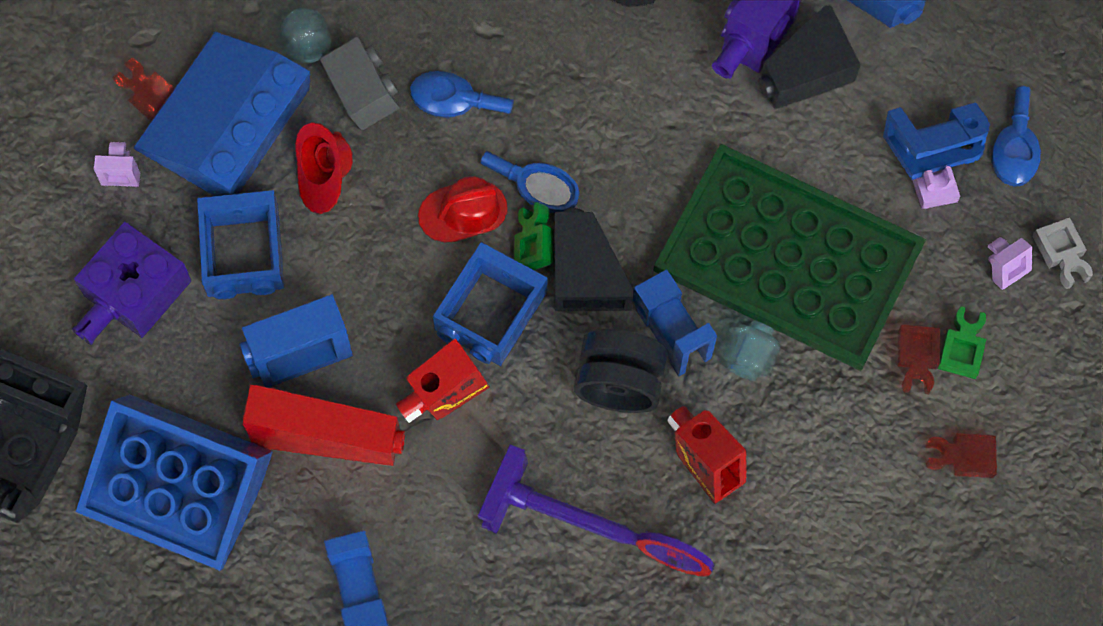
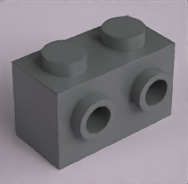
[320,36,400,130]

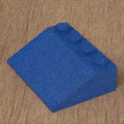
[134,32,310,196]
[76,395,273,571]

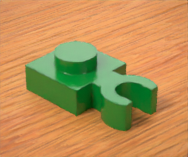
[514,202,553,270]
[937,306,987,379]

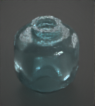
[280,8,331,63]
[723,321,781,382]

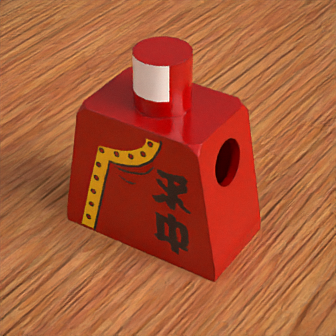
[396,338,490,423]
[668,406,746,504]

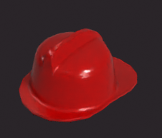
[295,122,353,214]
[418,176,508,243]

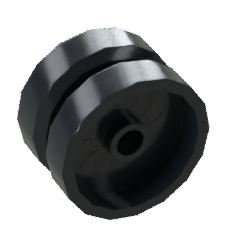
[574,329,668,413]

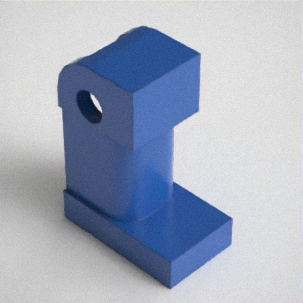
[883,102,990,180]
[633,270,717,377]
[324,530,389,626]

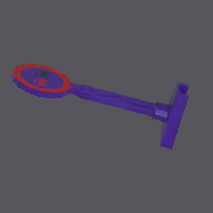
[478,445,715,576]

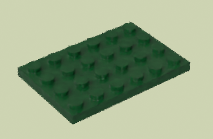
[653,144,926,371]

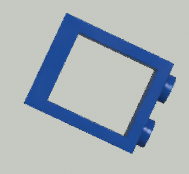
[197,190,285,299]
[433,242,548,367]
[239,294,353,388]

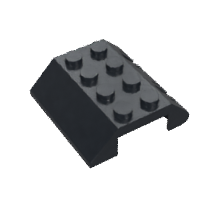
[0,348,87,523]

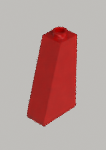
[243,384,405,466]

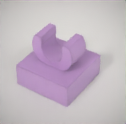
[94,142,140,187]
[912,166,960,209]
[988,237,1032,290]

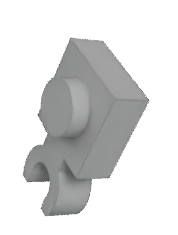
[1032,218,1093,289]

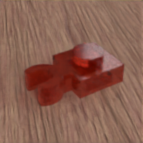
[112,58,174,122]
[898,325,940,395]
[926,433,997,478]

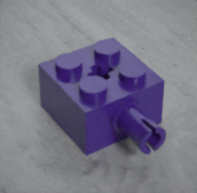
[712,0,801,79]
[72,222,192,345]

